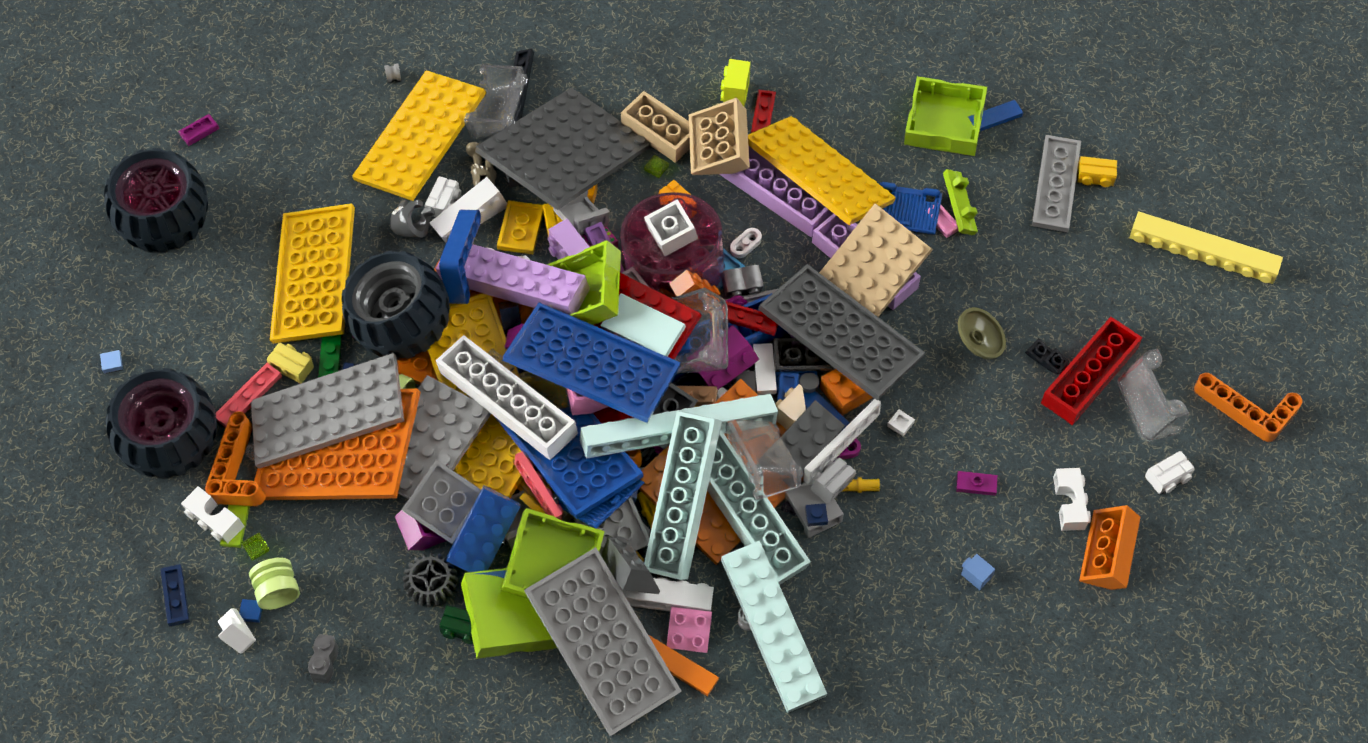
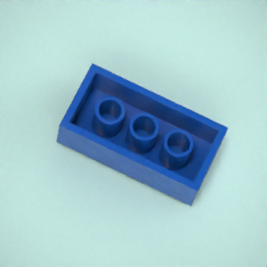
[447,485,521,572]

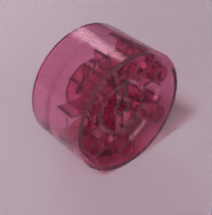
[620,192,724,294]

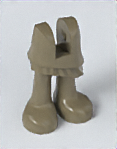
[466,142,497,187]

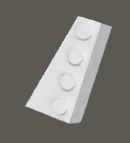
[429,177,507,243]

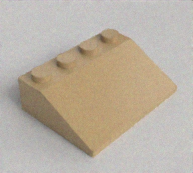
[689,98,750,175]

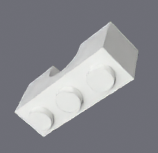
[1053,468,1091,531]
[181,486,245,544]

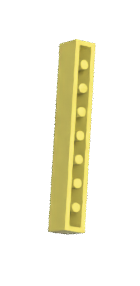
[1129,211,1283,284]

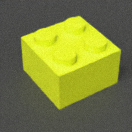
[720,59,751,107]

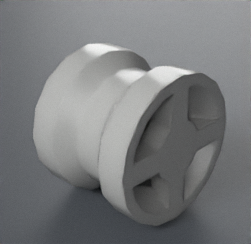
[384,63,401,83]

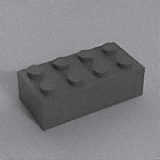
[761,400,845,487]

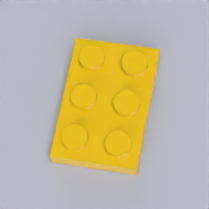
[497,200,543,255]

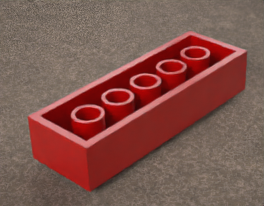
[1041,317,1143,426]

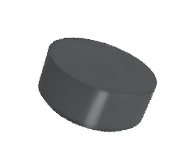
[799,373,819,393]

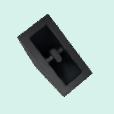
[498,301,522,337]

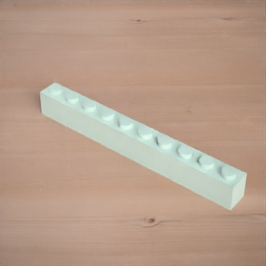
[580,394,778,459]

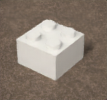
[644,199,698,256]

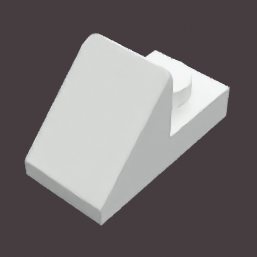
[218,608,256,654]

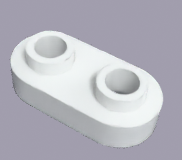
[730,228,762,258]

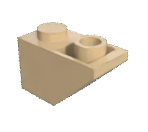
[775,384,806,430]

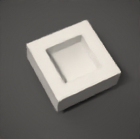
[887,410,915,436]

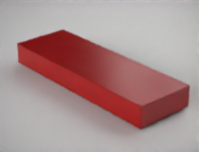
[751,90,776,133]
[720,301,778,336]

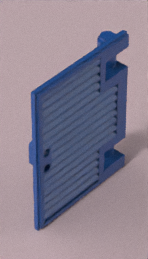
[879,182,943,235]
[557,479,644,528]

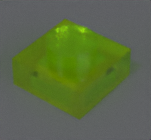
[644,155,669,178]
[241,533,270,561]

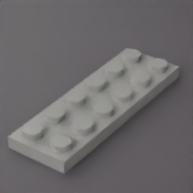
[1032,135,1081,232]

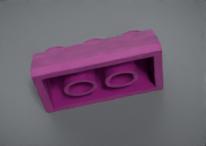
[686,325,760,390]

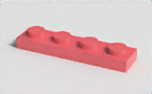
[216,363,282,428]
[514,451,564,520]

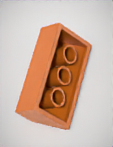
[1079,505,1140,590]

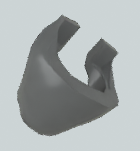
[390,200,435,238]

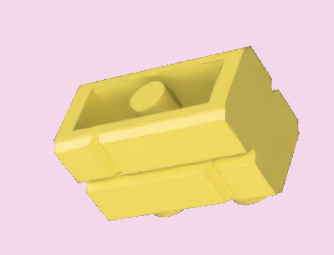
[267,343,314,384]

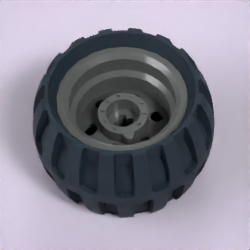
[341,251,450,360]

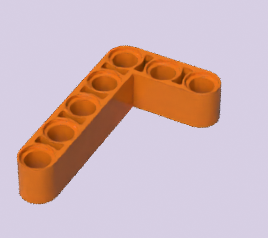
[1194,373,1302,442]
[205,411,266,506]

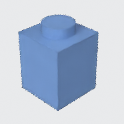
[961,554,995,590]

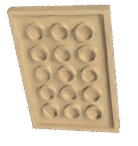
[820,204,933,317]

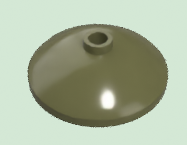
[958,307,1006,360]

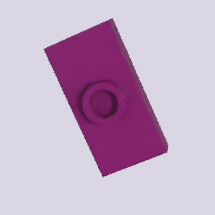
[178,114,219,146]
[956,471,997,496]

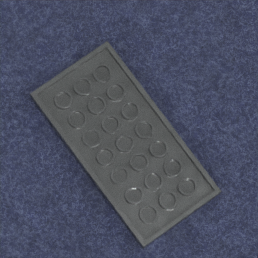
[758,264,925,401]

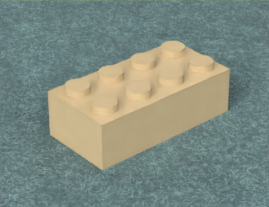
[621,91,690,163]

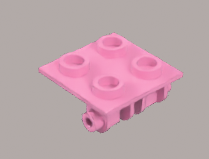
[667,607,712,653]

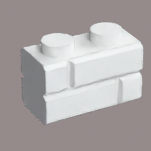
[424,176,461,217]
[1145,451,1194,494]

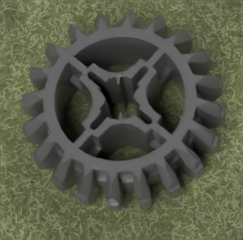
[403,552,458,607]

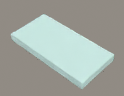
[601,293,686,357]

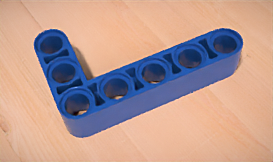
[439,209,481,304]

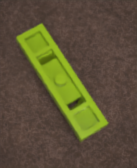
[943,169,978,235]

